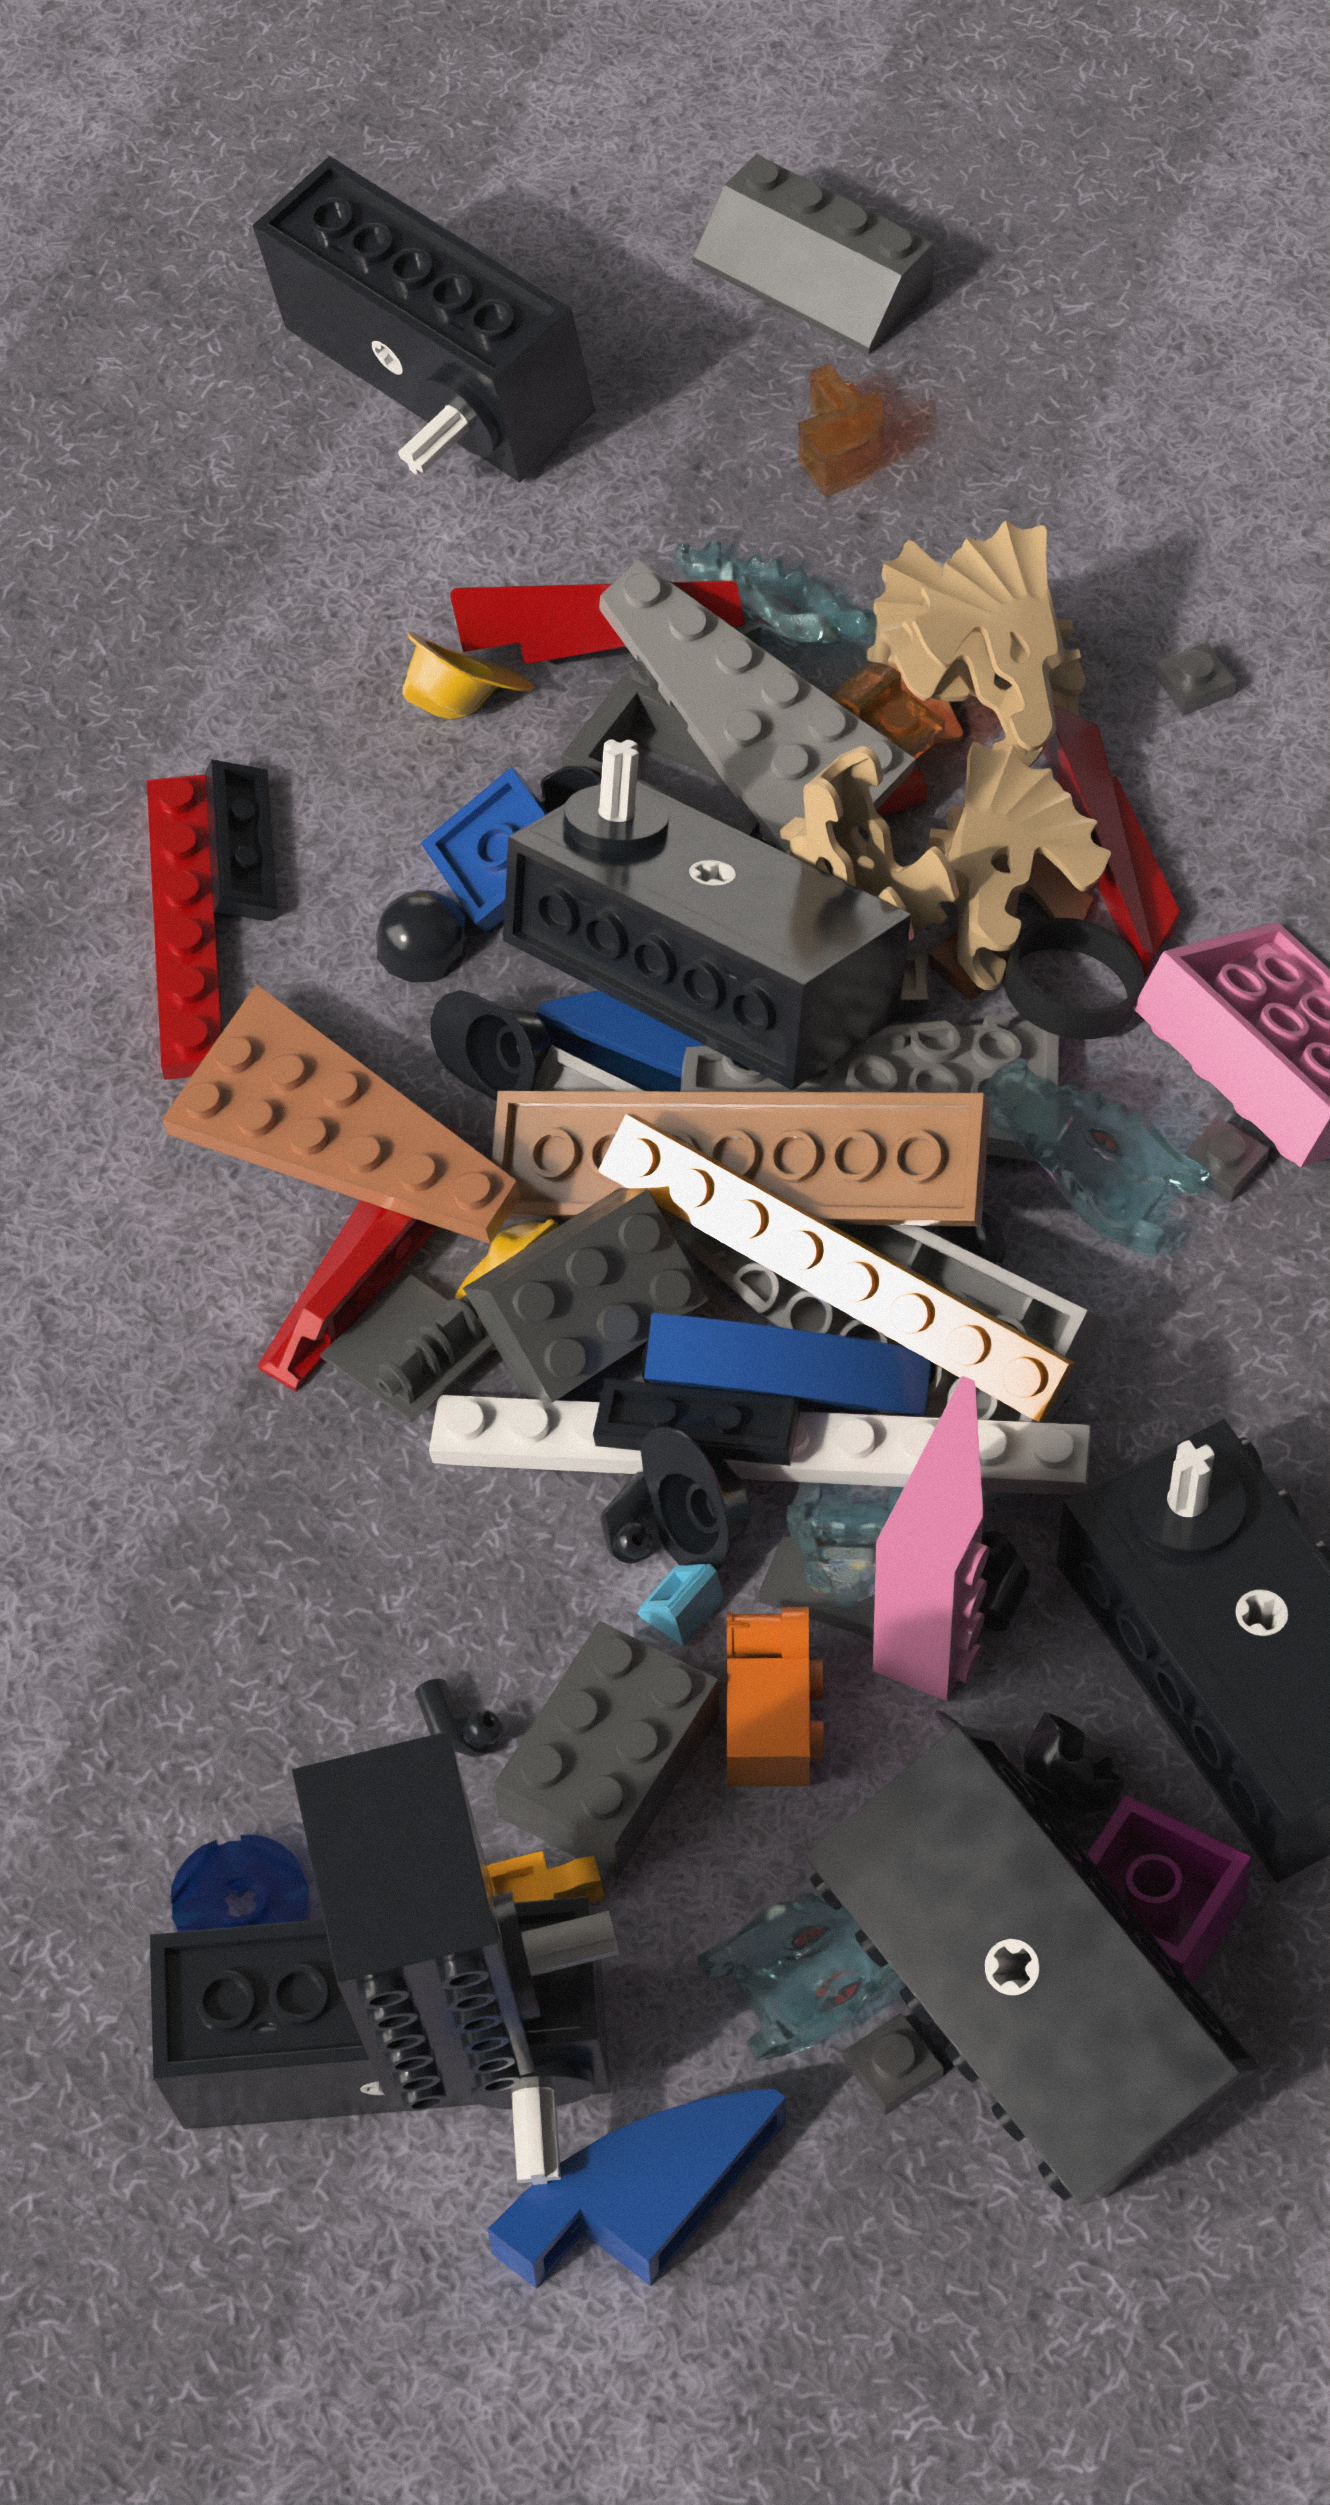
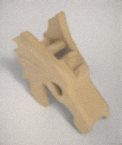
[893,520,1081,767]
[866,540,1086,744]
[924,742,1111,990]
[780,746,959,942]

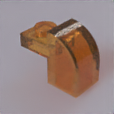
[798,363,884,497]
[827,662,945,760]

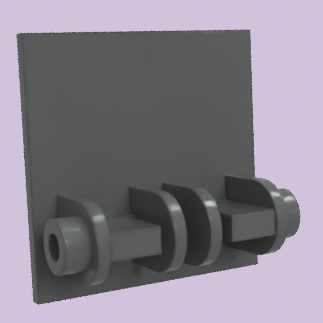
[320,1273,495,1423]

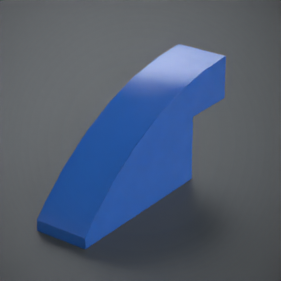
[536,990,705,1092]
[644,1313,933,1417]
[488,2089,786,2289]

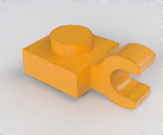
[487,1851,605,1903]

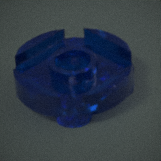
[171,1834,312,1932]

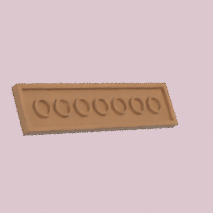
[491,1091,990,1226]

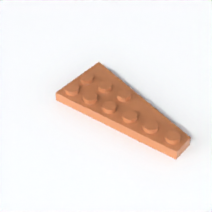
[162,984,521,1244]

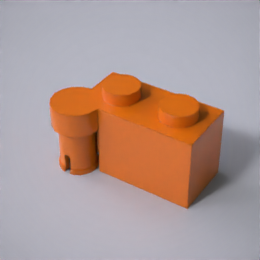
[727,1607,824,1786]

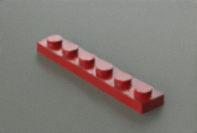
[147,774,223,1080]

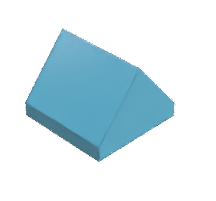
[637,1564,725,1646]

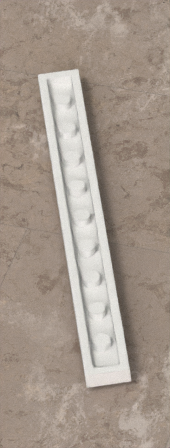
[429,1395,1091,1495]

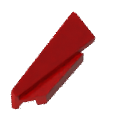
[450,580,745,664]
[1043,706,1180,977]
[257,1125,457,1392]

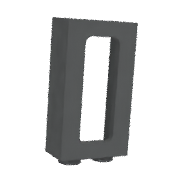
[561,676,776,848]

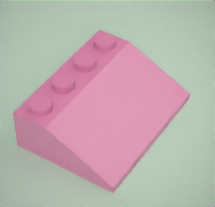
[1133,922,1330,1168]
[873,1375,989,1702]

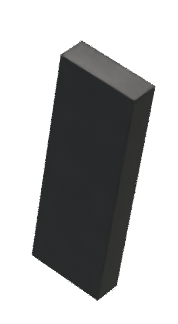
[205,759,277,921]
[593,1378,801,1466]

